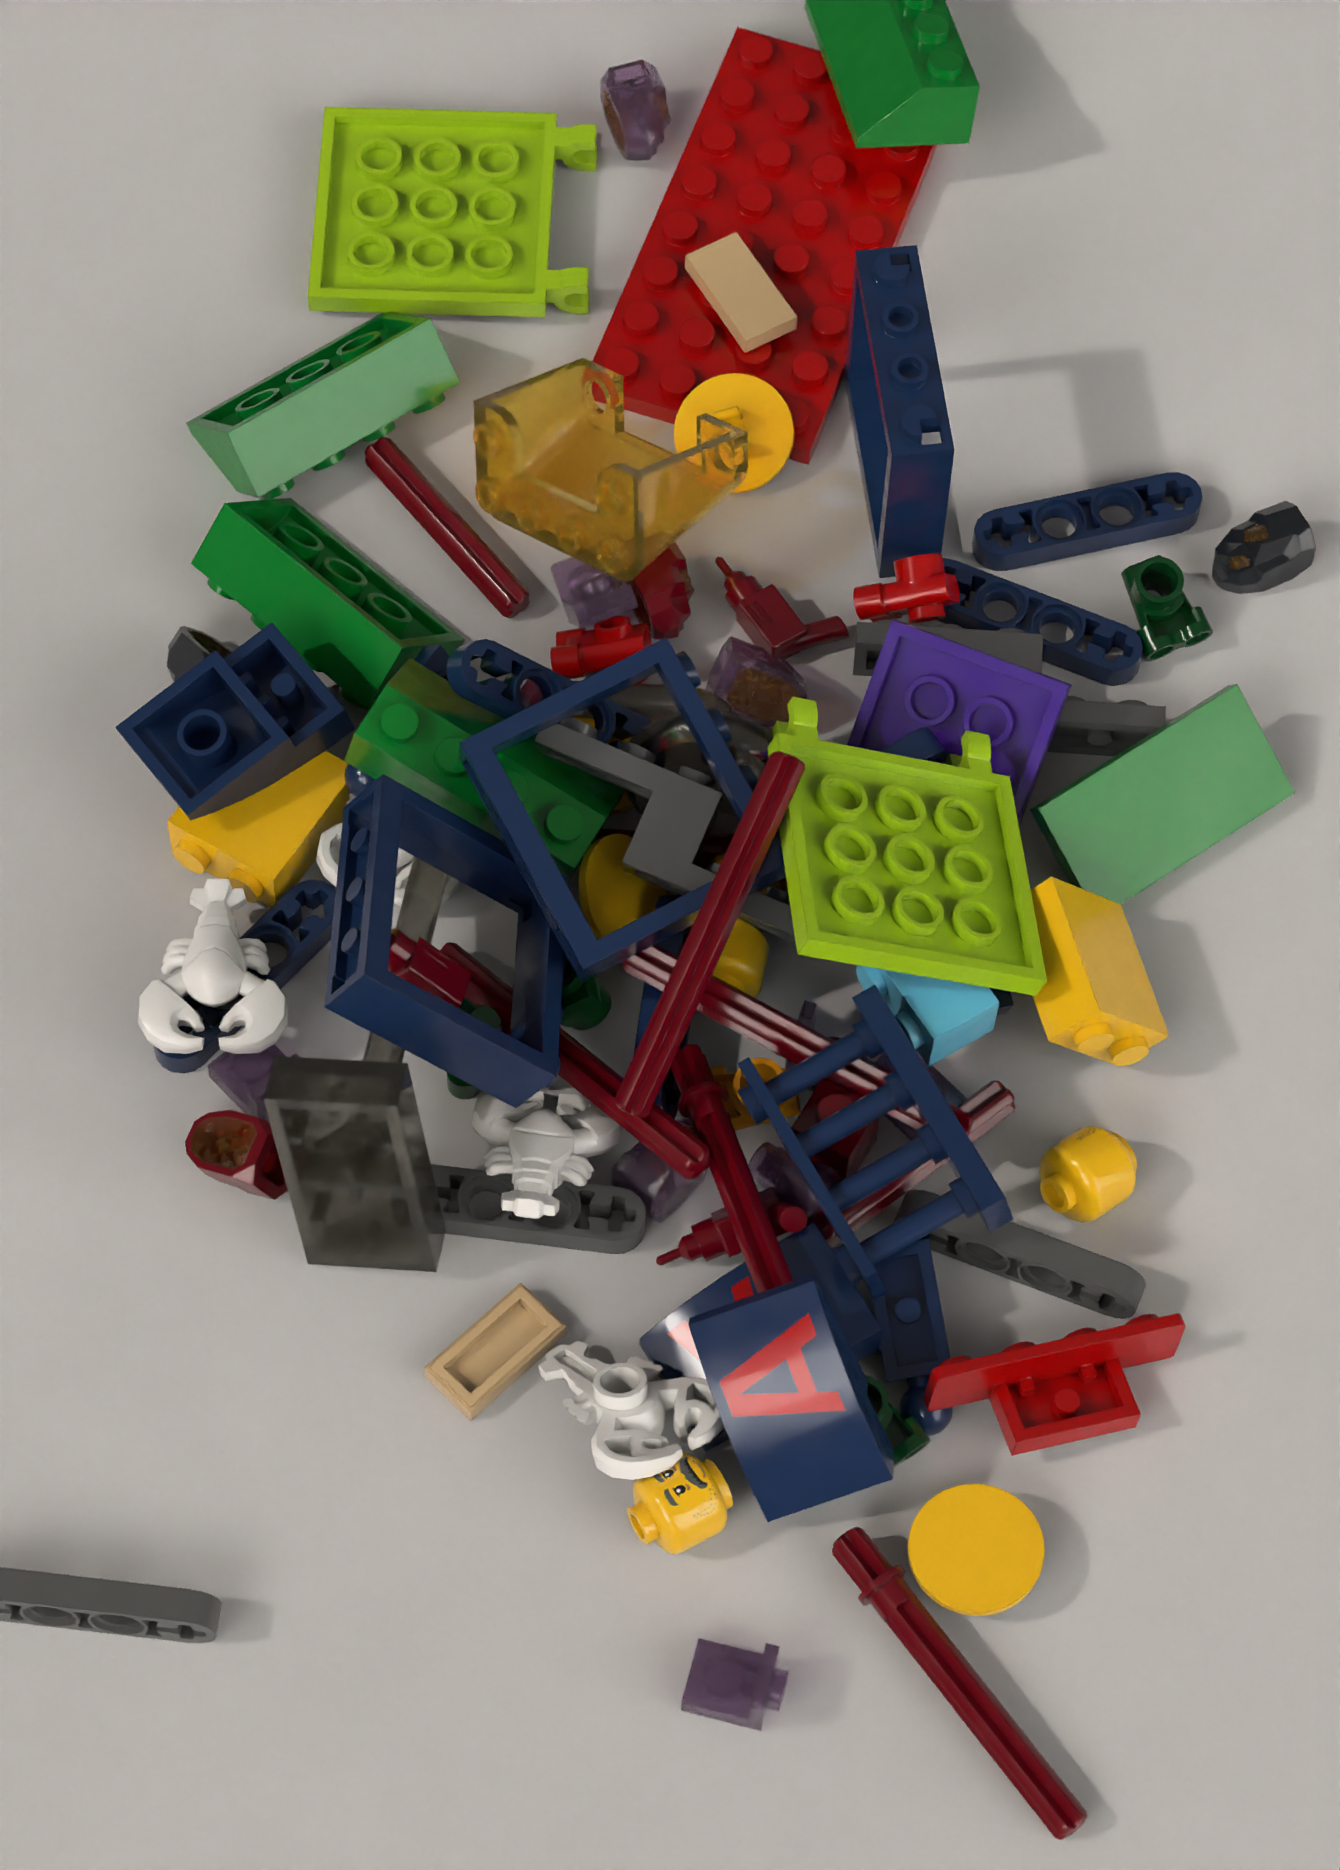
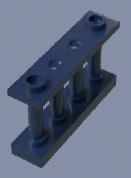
[737,985,1013,1299]

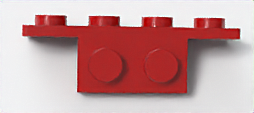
[923,1313,1186,1456]

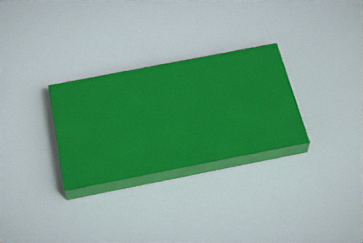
[1030,684,1295,904]

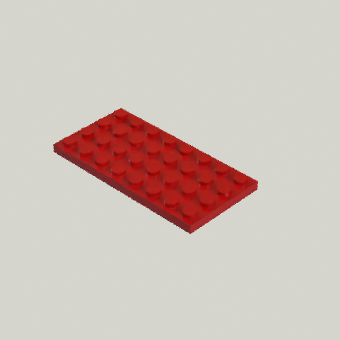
[583,27,937,465]

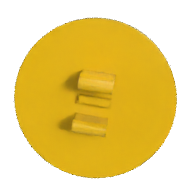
[674,373,794,494]
[578,834,667,940]
[908,1484,1045,1616]

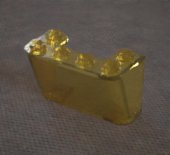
[473,358,748,582]

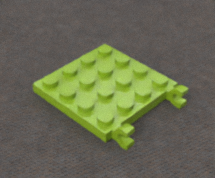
[307,107,597,317]
[767,697,1047,996]

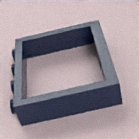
[844,245,955,578]
[459,637,786,983]
[324,774,568,1108]

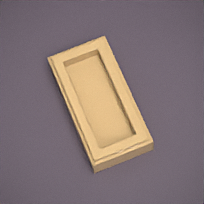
[685,232,797,353]
[424,1282,567,1421]

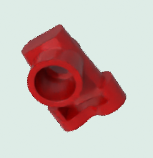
[853,554,960,623]
[550,615,652,689]

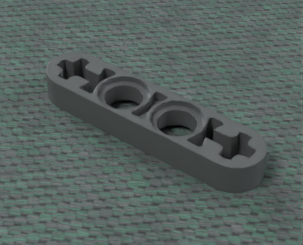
[392,1163,646,1254]
[893,1190,1146,1319]
[0,1567,222,1643]

